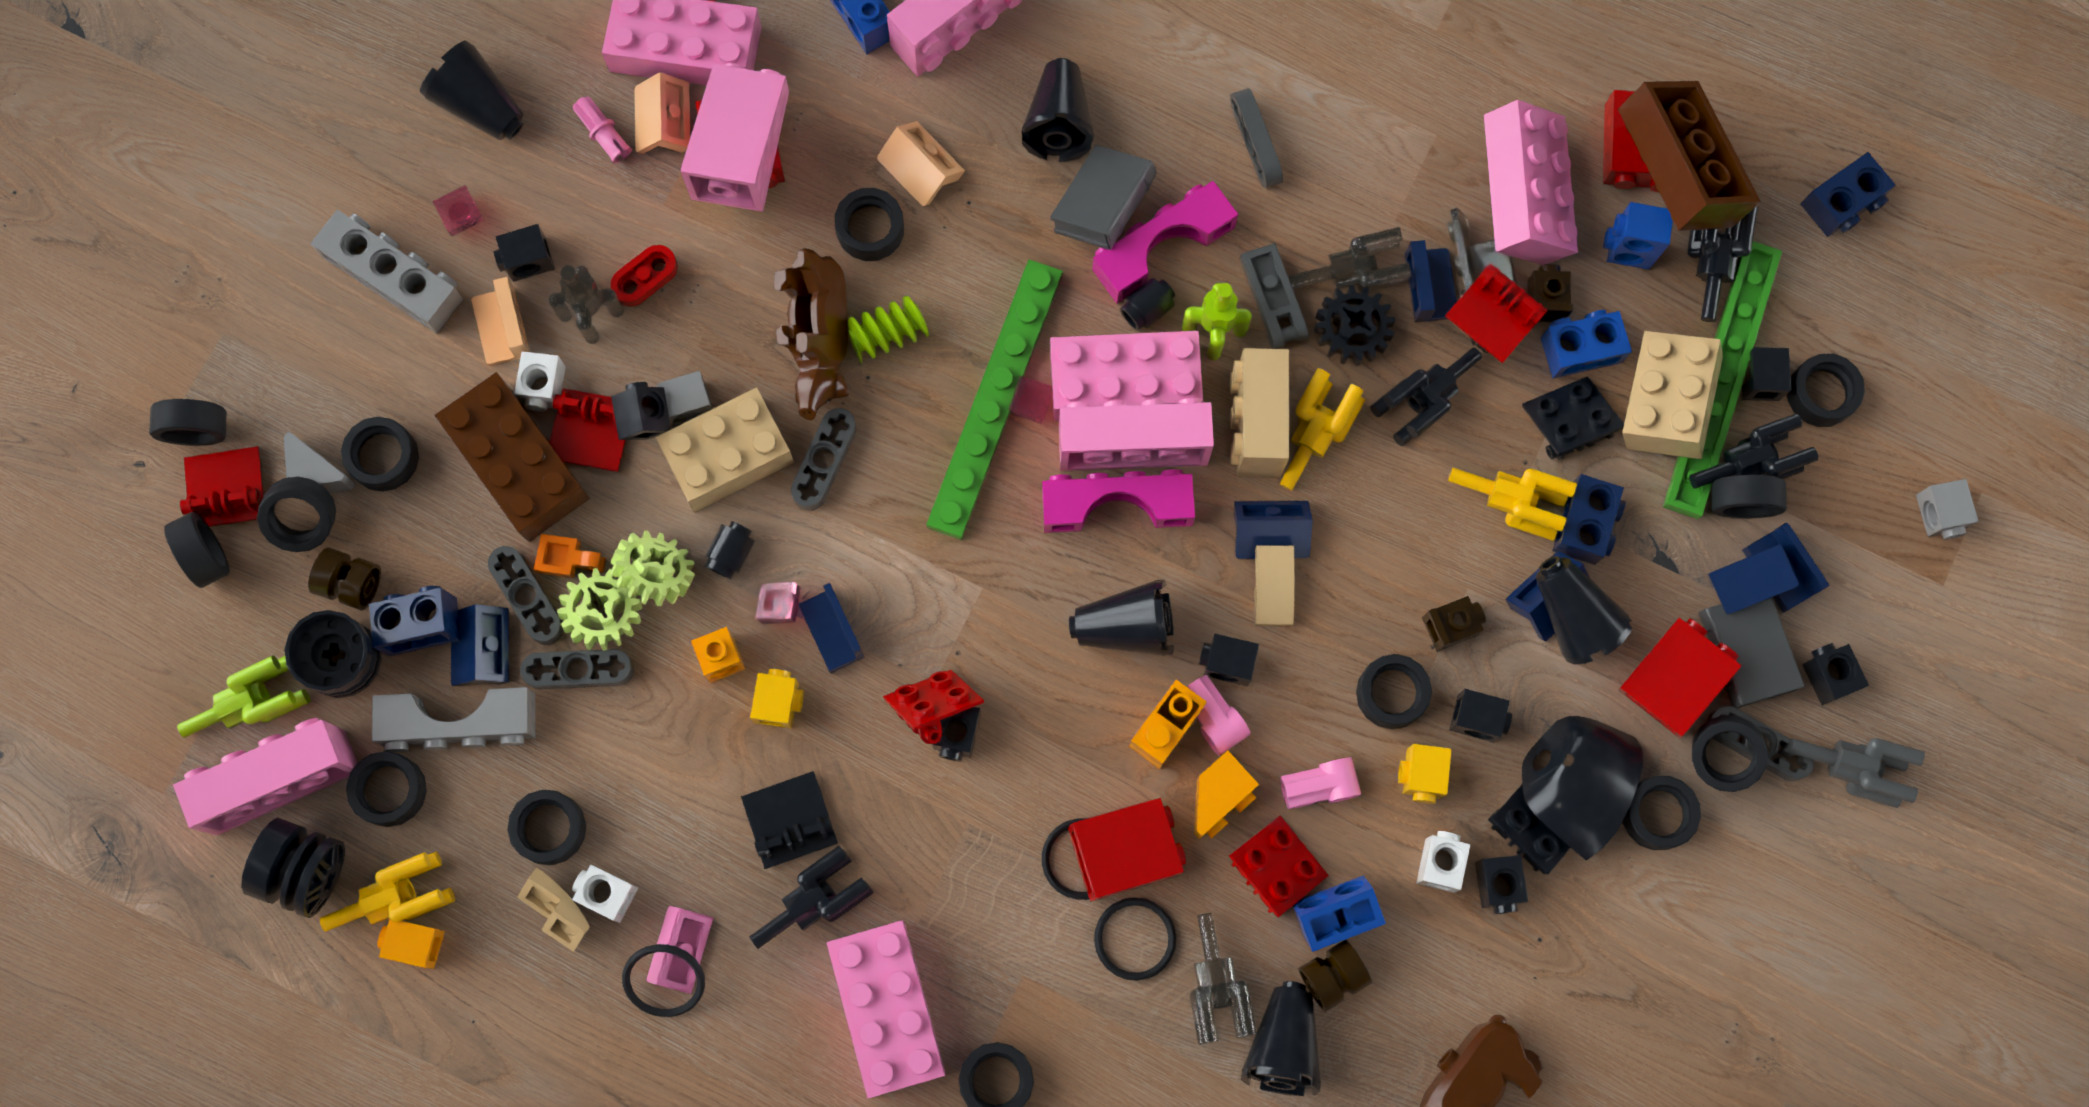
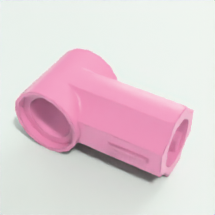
[1187,674,1251,756]
[1280,757,1362,809]

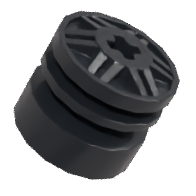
[284,610,382,698]
[241,817,345,918]

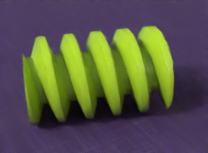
[847,296,929,363]

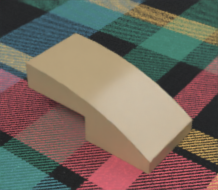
[1254,546,1295,626]
[517,868,590,952]

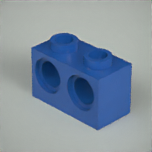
[830,0,890,55]
[1603,202,1673,270]
[1541,310,1632,379]
[1293,875,1386,952]

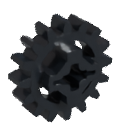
[1314,285,1395,366]

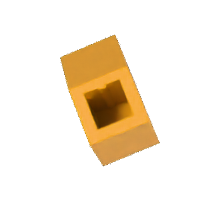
[1129,679,1207,769]
[1194,750,1259,840]

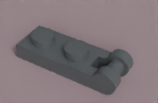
[1240,243,1309,349]

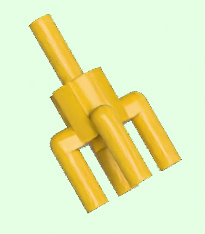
[1279,368,1365,491]
[1448,467,1577,541]
[319,851,456,932]

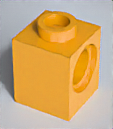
[691,626,745,683]
[377,918,445,969]

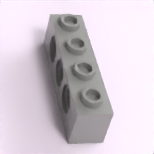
[310,210,464,334]

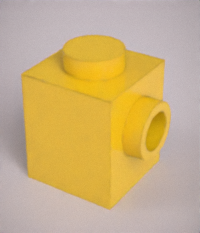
[750,669,804,729]
[1398,744,1451,804]

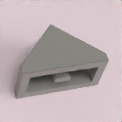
[284,431,356,493]

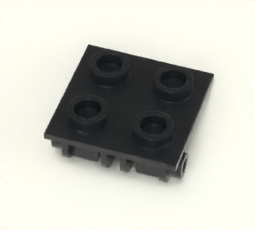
[1522,376,1624,460]
[741,771,838,869]
[1488,784,1571,875]

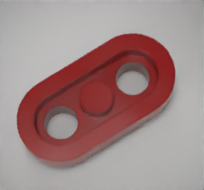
[610,245,678,307]

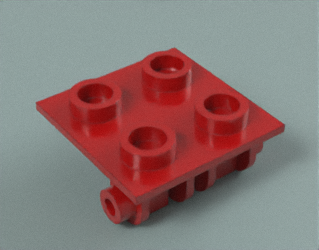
[1445,263,1547,363]
[549,388,626,472]
[180,446,264,527]
[883,670,984,744]
[1229,815,1329,918]

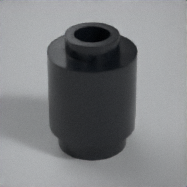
[1120,278,1175,331]
[704,521,755,580]

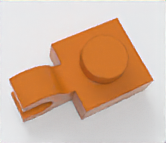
[533,534,606,578]

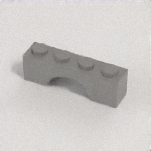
[372,687,536,752]

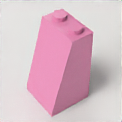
[680,63,789,212]

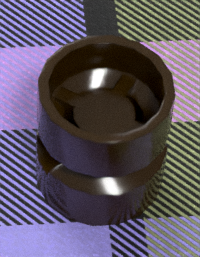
[308,547,381,611]
[1298,939,1372,1012]

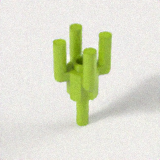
[1182,283,1252,361]
[177,655,311,738]

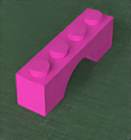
[1092,181,1238,304]
[1042,469,1195,533]

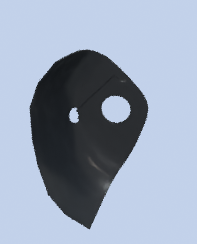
[1522,716,1643,861]

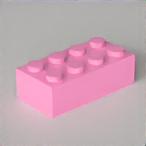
[602,0,762,86]
[887,0,1022,77]
[1484,100,1578,265]
[1050,331,1203,421]
[1059,398,1214,471]
[173,718,358,835]
[826,920,946,1099]

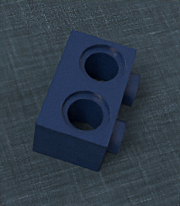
[1800,152,1896,237]
[1552,474,1626,565]
[369,586,461,656]

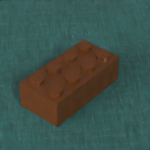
[1618,81,1761,231]
[434,372,590,542]

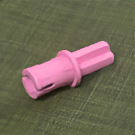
[573,97,632,164]

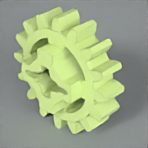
[611,531,695,606]
[557,568,642,651]

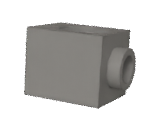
[657,371,713,428]
[1916,479,1979,540]

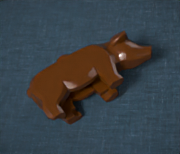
[774,248,849,421]
[1420,1014,1543,1107]

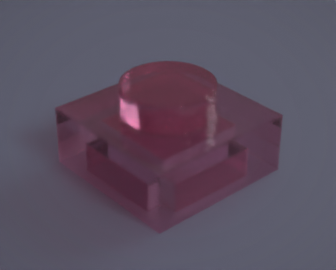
[433,185,484,237]
[1008,376,1053,424]
[755,582,801,624]

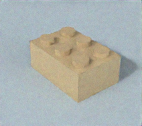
[1622,331,1723,459]
[1230,348,1289,478]
[656,387,794,513]

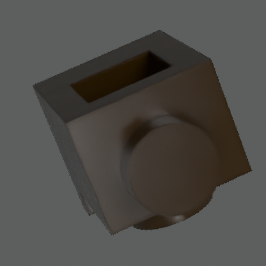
[1528,264,1573,322]
[1422,596,1486,652]

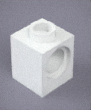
[514,351,566,412]
[1416,831,1470,893]
[572,865,638,923]

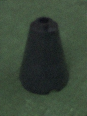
[420,40,524,140]
[1021,58,1094,162]
[1536,556,1632,665]
[1069,579,1174,656]
[1241,981,1321,1096]

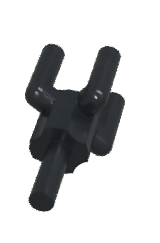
[1687,207,1758,322]
[1370,348,1482,446]
[1689,413,1818,489]
[749,845,874,949]

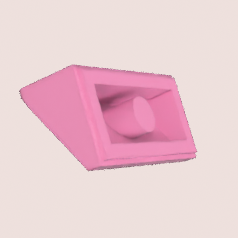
[646,906,713,994]

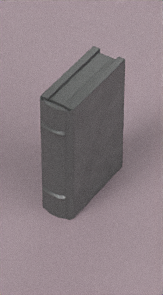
[1050,145,1157,250]
[1698,597,1805,708]

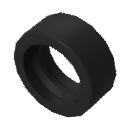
[834,188,904,261]
[1787,353,1865,427]
[149,399,227,446]
[341,417,419,492]
[1712,475,1787,519]
[257,476,336,553]
[164,512,230,588]
[1356,654,1432,729]
[1691,715,1768,792]
[346,751,427,827]
[1622,776,1701,850]
[507,790,586,865]
[959,1042,1034,1107]

